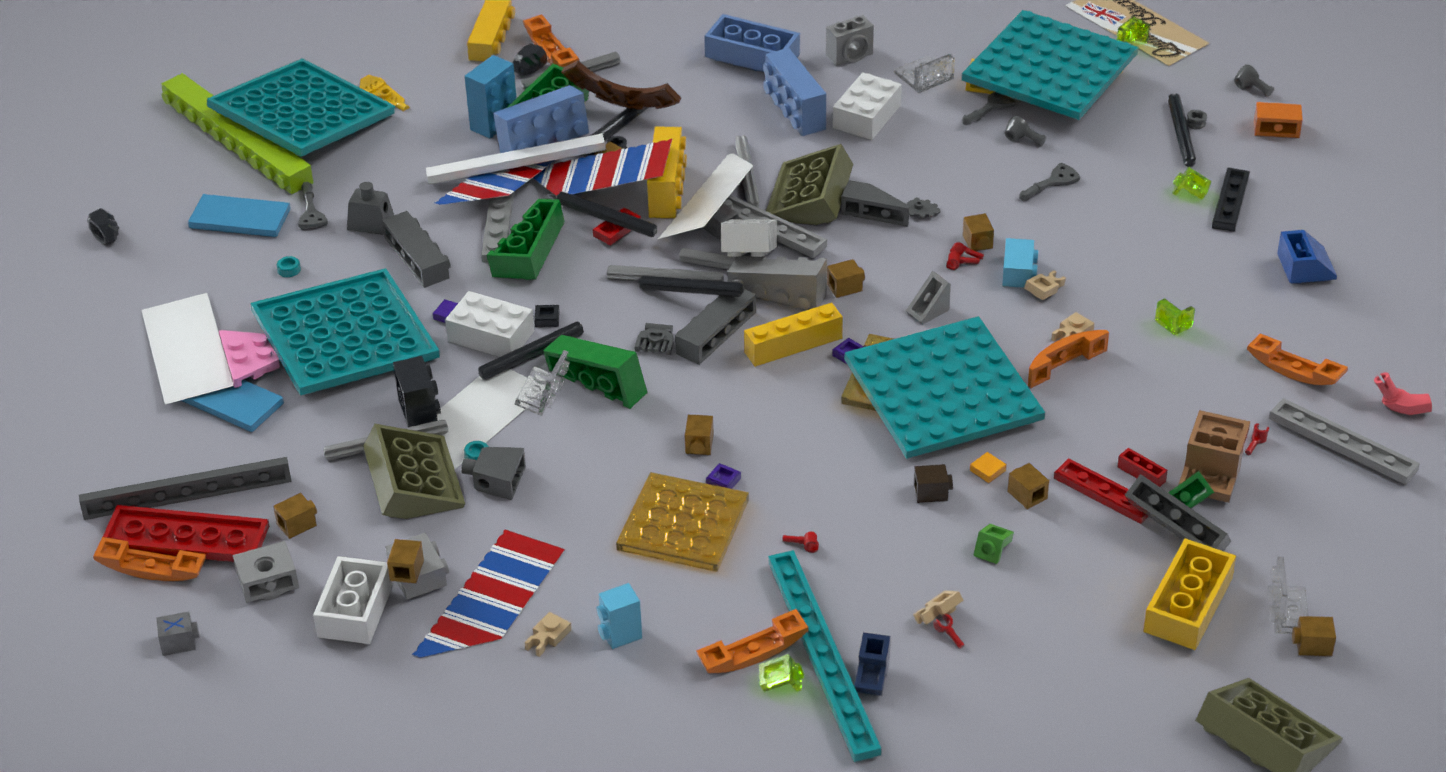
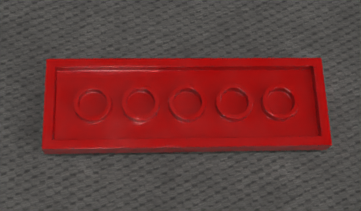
[102,505,270,562]

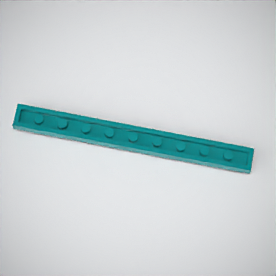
[768,550,882,762]

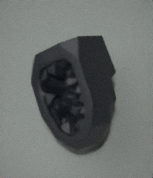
[513,43,547,76]
[87,208,119,244]

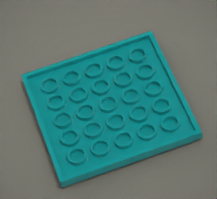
[961,10,1138,120]
[207,58,395,157]
[250,268,440,396]
[844,316,1045,459]

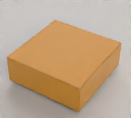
[970,452,1007,483]

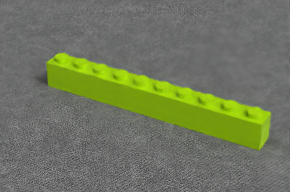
[161,73,314,195]

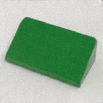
[1168,471,1215,509]

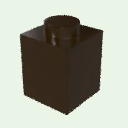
[913,464,953,503]

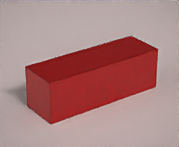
[1117,448,1168,487]

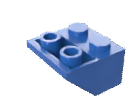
[1277,230,1337,284]

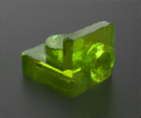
[1117,17,1150,43]
[1172,167,1212,200]
[1155,298,1195,335]
[759,654,804,692]

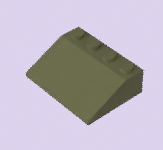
[766,144,854,225]
[363,423,465,519]
[1195,678,1343,772]

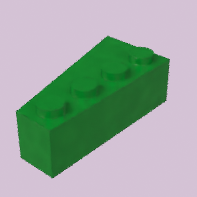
[507,64,589,108]
[486,199,565,280]
[543,335,648,409]

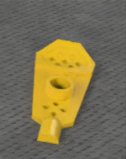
[360,75,410,111]

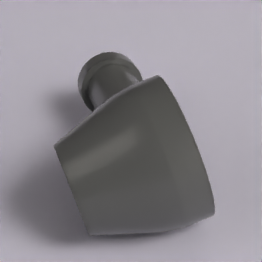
[1234,64,1274,97]
[1005,116,1047,146]

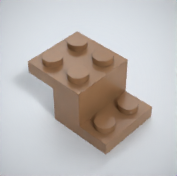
[1178,410,1250,503]

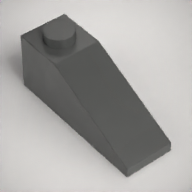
[841,180,910,227]

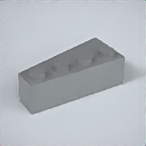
[727,255,827,310]

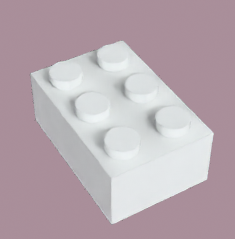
[833,72,902,140]
[721,219,777,257]
[445,291,534,357]
[313,556,393,644]

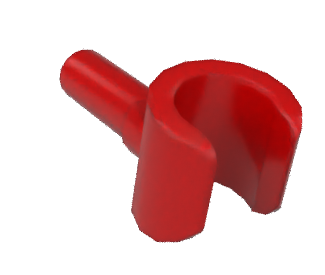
[950,242,984,260]
[946,251,980,270]
[1245,423,1269,455]
[782,531,819,553]
[933,614,965,649]

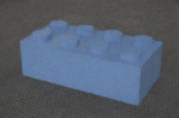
[704,14,800,72]
[763,48,826,136]
[493,85,589,153]

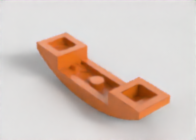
[523,14,579,67]
[1028,330,1109,388]
[1247,333,1348,385]
[93,537,206,581]
[696,609,809,673]

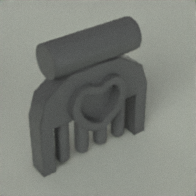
[635,323,674,355]

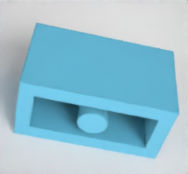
[1002,238,1038,288]
[596,583,642,649]

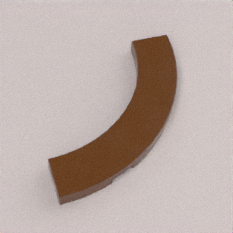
[561,60,681,110]

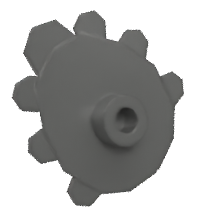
[906,197,941,218]

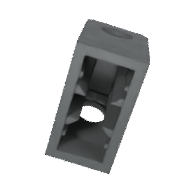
[347,182,394,235]
[461,447,526,500]

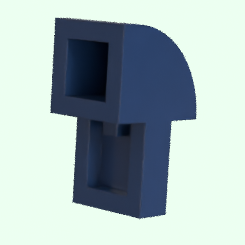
[854,632,891,696]

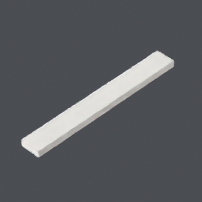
[426,134,606,184]

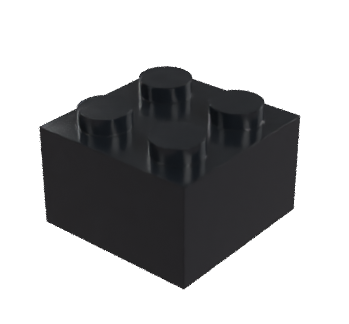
[393,356,441,427]

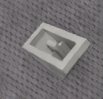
[906,271,951,324]

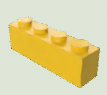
[467,0,515,62]
[744,302,843,367]

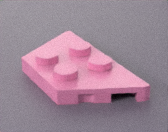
[219,330,280,388]

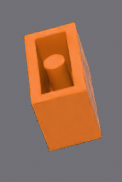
[1254,102,1303,138]

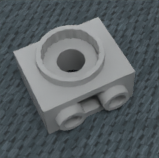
[826,15,874,66]
[385,532,449,599]
[233,541,299,603]

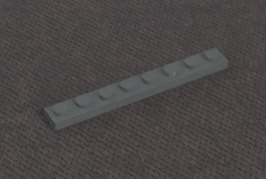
[79,457,292,520]

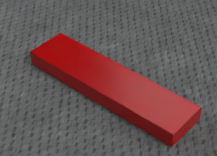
[1053,458,1149,524]

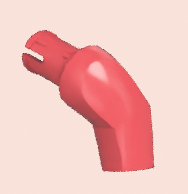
[1374,372,1432,415]

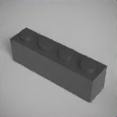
[382,211,451,288]
[675,289,756,365]
[1125,474,1231,551]

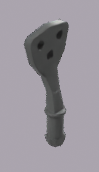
[962,92,1015,125]
[1019,163,1080,201]
[298,182,328,228]

